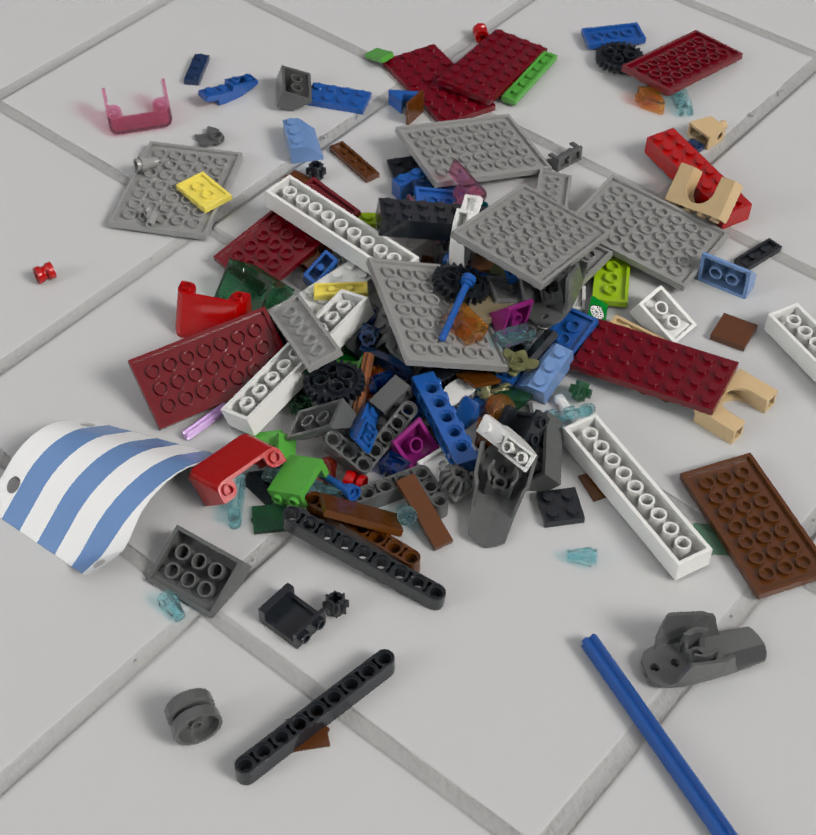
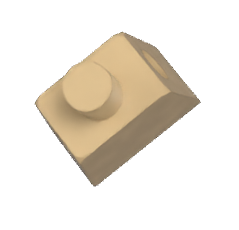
[687,116,727,150]

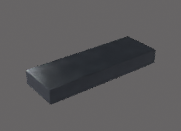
[733,238,782,270]

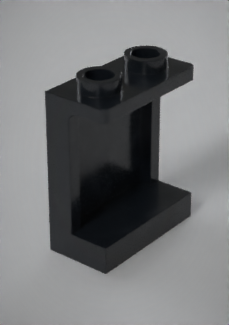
[498,404,550,451]
[258,582,326,649]

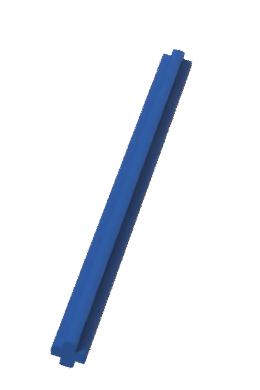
[581,634,738,835]

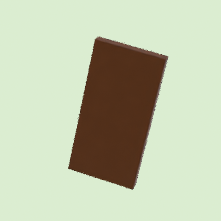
[319,493,404,537]

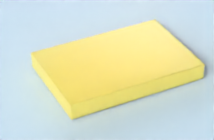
[176,171,232,213]

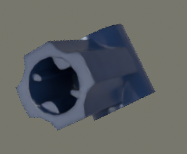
[358,322,381,347]

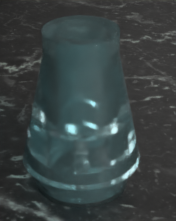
[396,504,417,526]
[567,546,597,567]
[157,590,186,622]

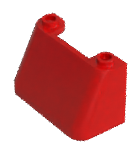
[175,280,252,338]
[189,434,287,506]

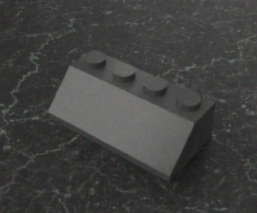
[527,410,563,492]

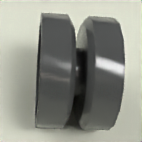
[164,688,223,746]

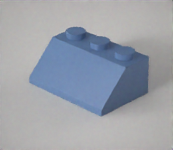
[283,118,323,164]
[697,252,757,299]
[513,343,574,405]

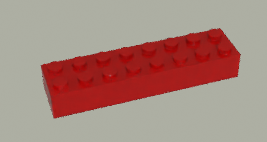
[644,128,752,229]

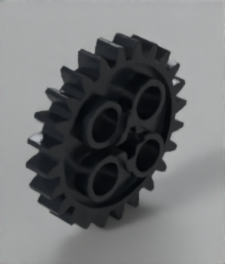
[595,41,643,75]
[432,262,491,306]
[303,359,366,405]

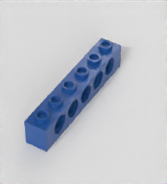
[411,371,478,472]

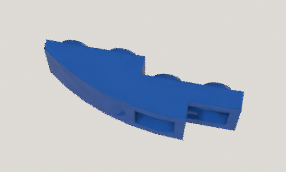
[198,74,258,105]
[349,402,380,454]

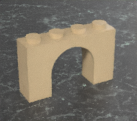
[665,163,744,224]
[693,369,778,445]

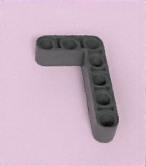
[320,401,417,475]
[340,465,449,519]

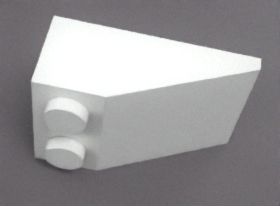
[629,285,697,343]

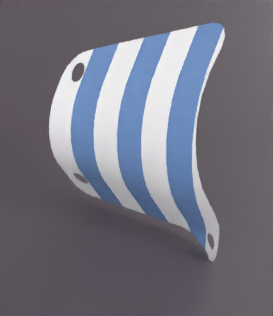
[0,420,213,575]

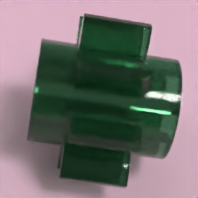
[568,380,593,402]
[289,395,313,416]

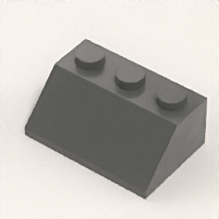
[276,65,312,111]
[286,398,356,441]

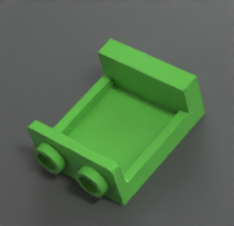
[267,454,329,508]

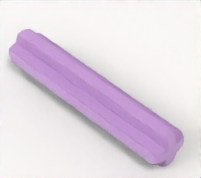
[182,403,226,441]

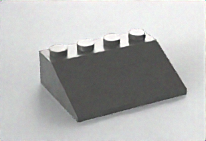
[145,525,252,618]

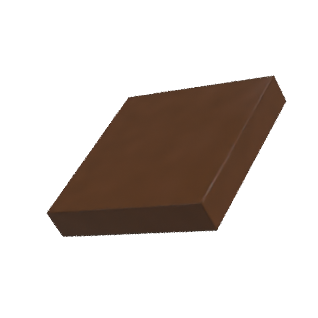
[710,313,758,352]

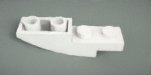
[449,194,483,267]
[476,414,537,472]

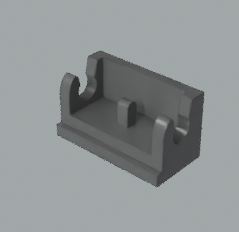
[547,142,583,172]
[369,375,414,421]

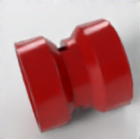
[472,23,489,43]
[33,262,56,284]
[343,470,368,487]

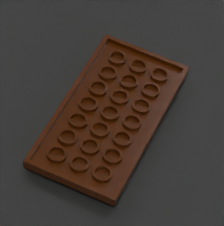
[680,452,816,600]

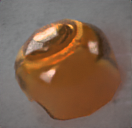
[484,393,515,421]

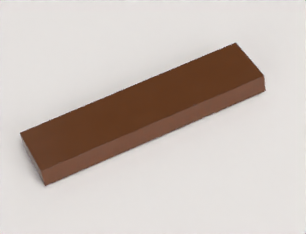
[329,141,379,183]
[396,473,453,551]

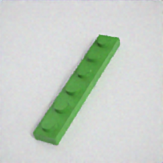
[501,51,557,106]

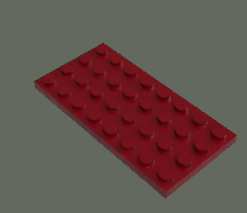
[437,29,548,105]
[621,30,743,96]
[383,44,496,122]
[213,176,361,297]
[128,306,284,431]
[570,319,739,415]

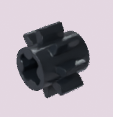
[306,161,326,181]
[322,590,349,618]

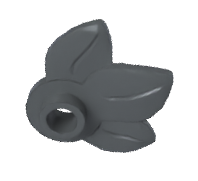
[194,126,225,147]

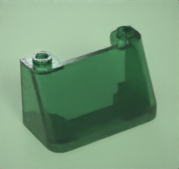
[214,258,295,320]

